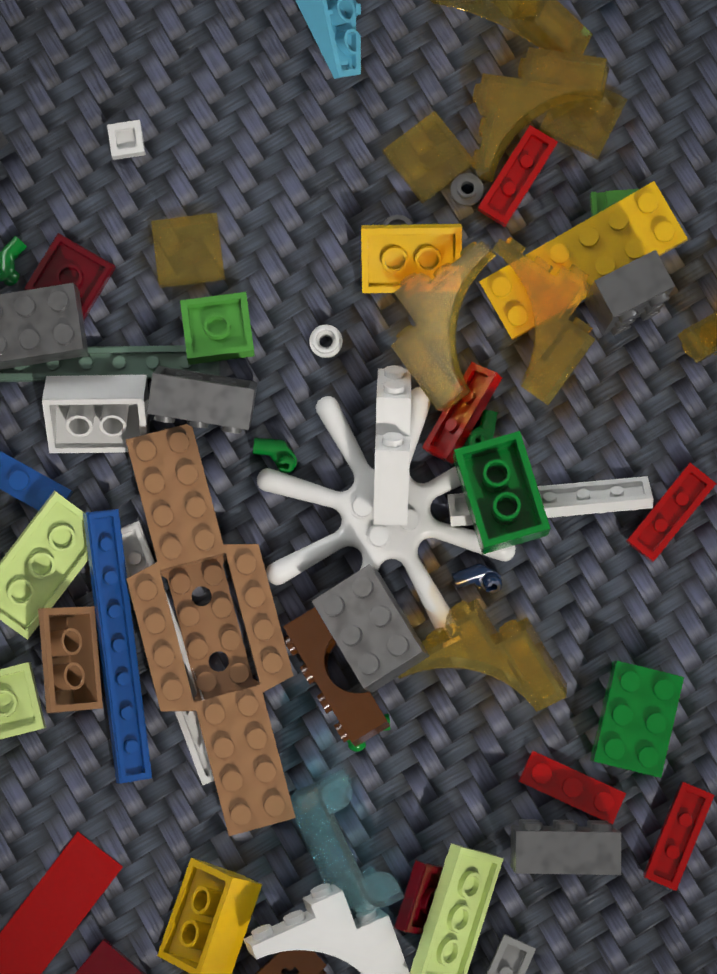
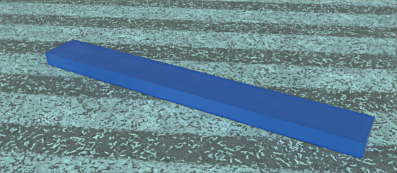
[83,509,152,784]

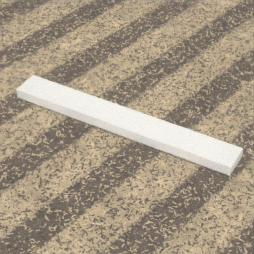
[121,521,214,785]

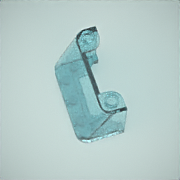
[291,767,405,916]

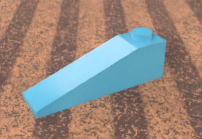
[295,0,361,79]

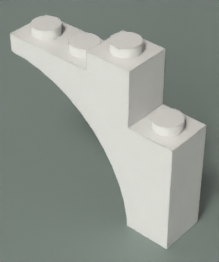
[373,365,411,525]
[244,883,410,974]

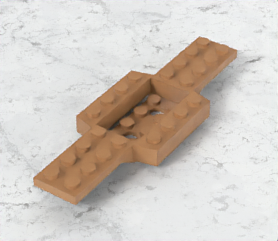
[126,424,296,836]

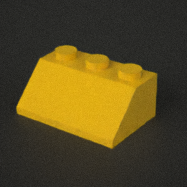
[157,858,262,974]

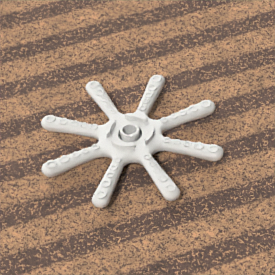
[257,387,516,635]

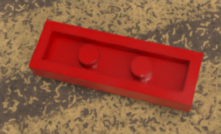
[477,125,558,228]
[422,362,502,464]
[626,463,717,562]
[518,750,626,825]
[643,781,715,891]

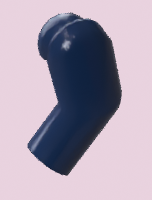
[452,564,502,594]

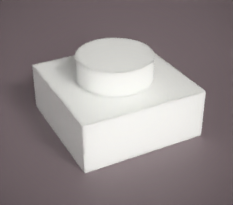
[107,120,146,160]

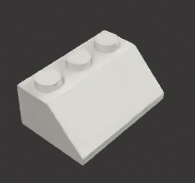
[42,375,150,453]

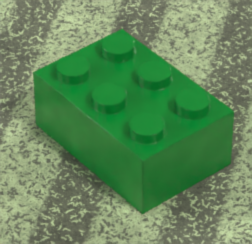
[453,431,551,555]
[590,661,684,778]

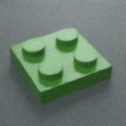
[180,292,255,365]

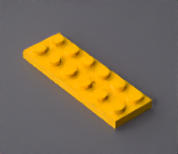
[479,181,688,340]

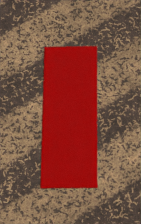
[0,832,123,974]

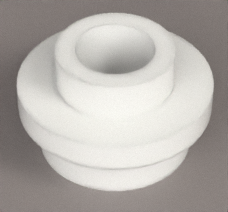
[309,324,343,358]

